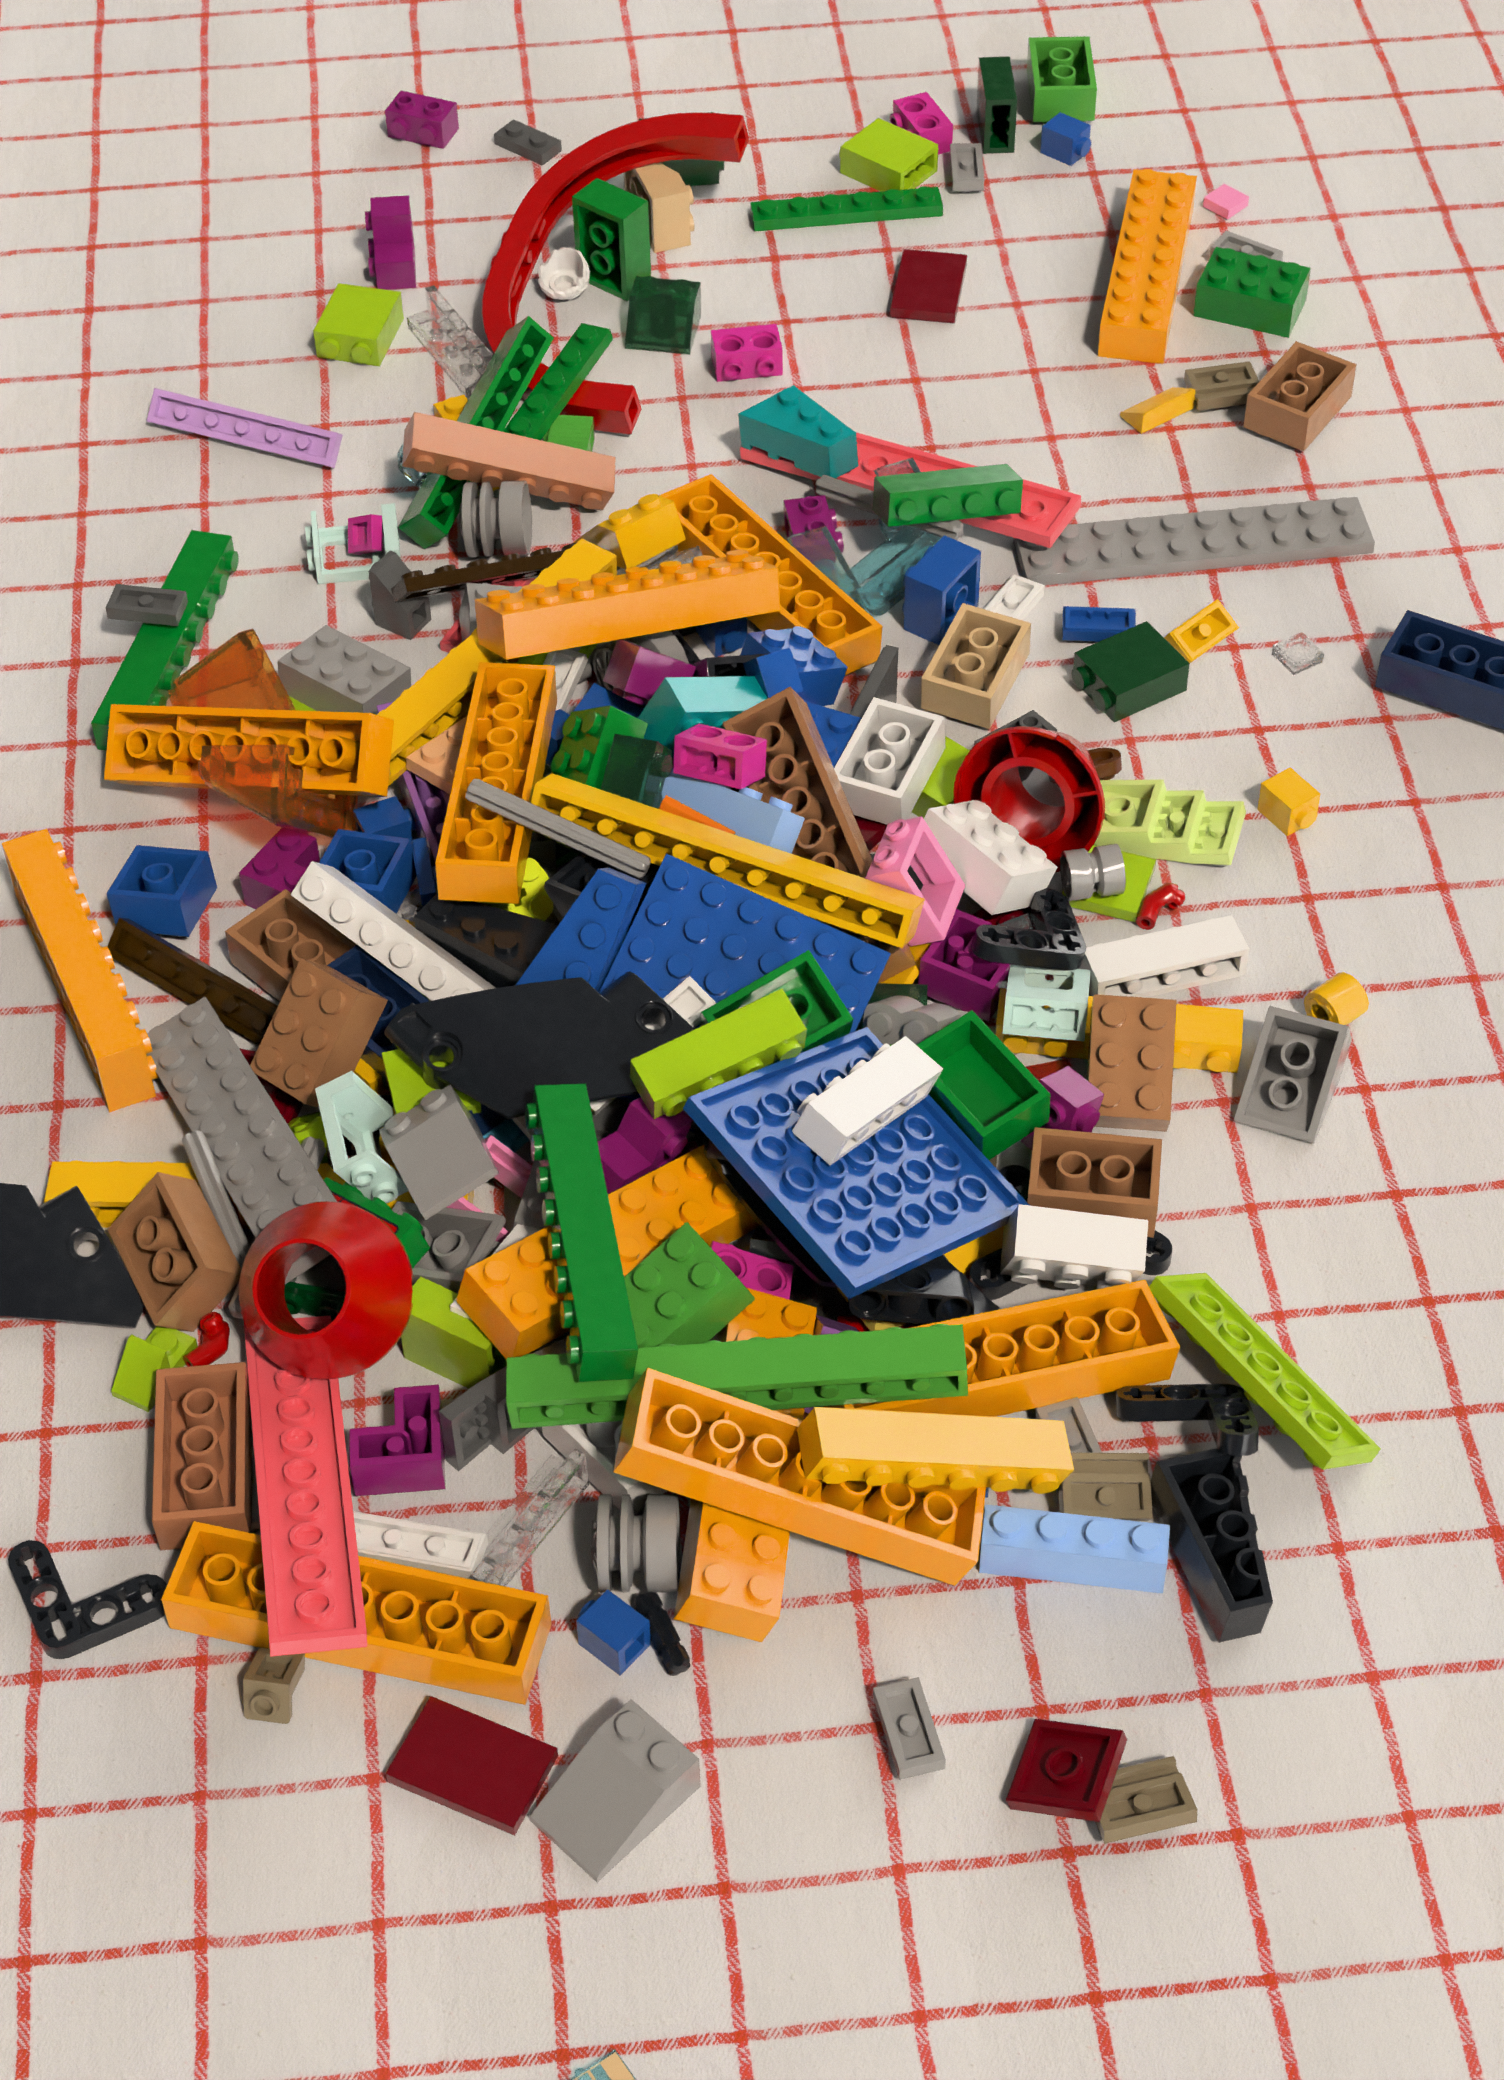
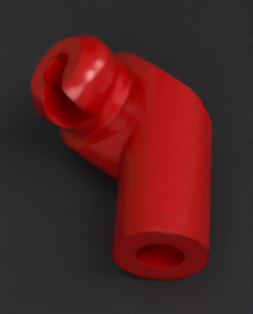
[1136,883,1186,930]
[183,1312,230,1367]

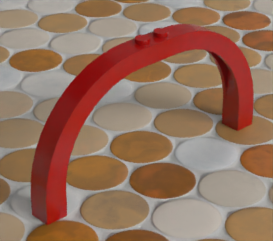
[482,112,749,435]

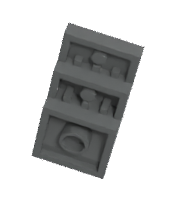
[439,1339,567,1472]

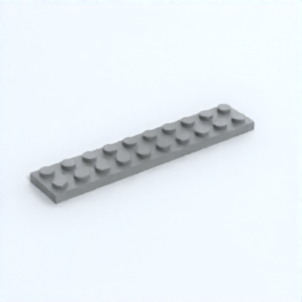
[1013,497,1375,585]
[146,997,337,1284]

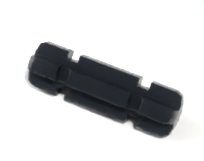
[635,1592,690,1676]

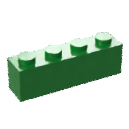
[872,464,1023,527]

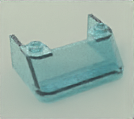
[788,457,942,617]

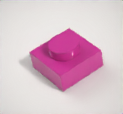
[348,514,383,555]

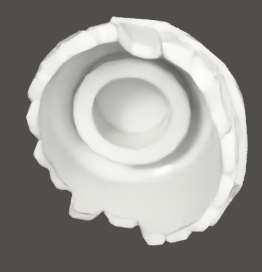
[538,247,590,300]

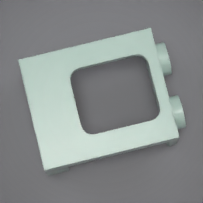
[305,503,401,584]
[1002,964,1090,1041]
[315,1071,408,1203]

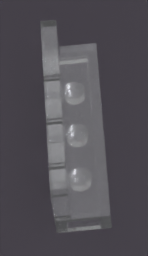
[407,285,493,399]
[468,1449,589,1587]

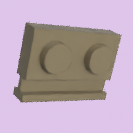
[1184,361,1259,411]
[1058,1452,1153,1521]
[1095,1756,1197,1844]

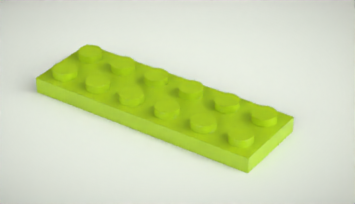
[1149,1273,1381,1470]

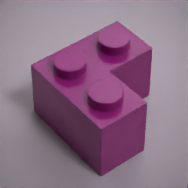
[365,195,416,290]
[603,639,696,705]
[239,824,320,909]
[918,909,1010,1021]
[598,1097,693,1194]
[350,1384,446,1496]

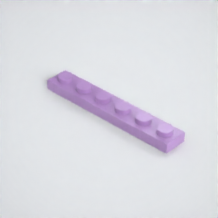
[147,388,343,468]

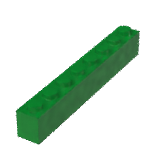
[398,316,554,549]
[91,530,239,751]
[525,1084,638,1382]

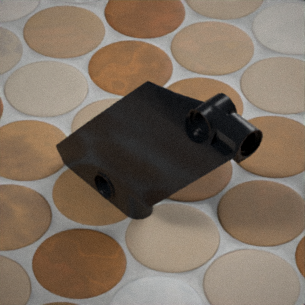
[384,972,695,1120]
[704,1133,1001,1324]
[0,1183,145,1328]

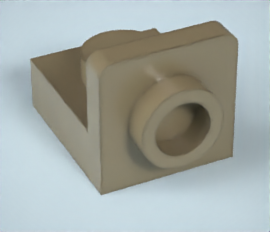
[243,1647,305,1724]

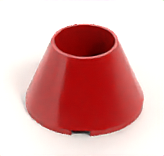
[953,726,1105,873]
[239,1201,413,1379]

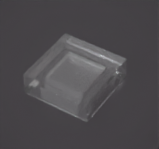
[1272,632,1324,675]

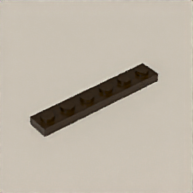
[391,542,597,603]
[108,918,278,1045]

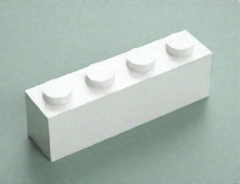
[1080,915,1249,998]
[792,1036,943,1166]

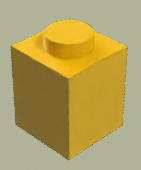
[1257,767,1320,836]

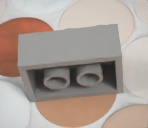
[277,625,411,715]

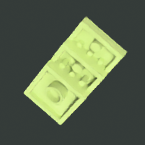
[1094,779,1246,865]

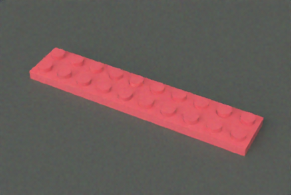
[740,432,1081,548]
[244,1315,367,1657]

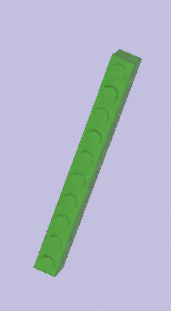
[506,1324,968,1429]

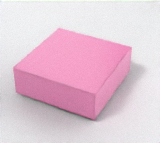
[1203,184,1249,219]

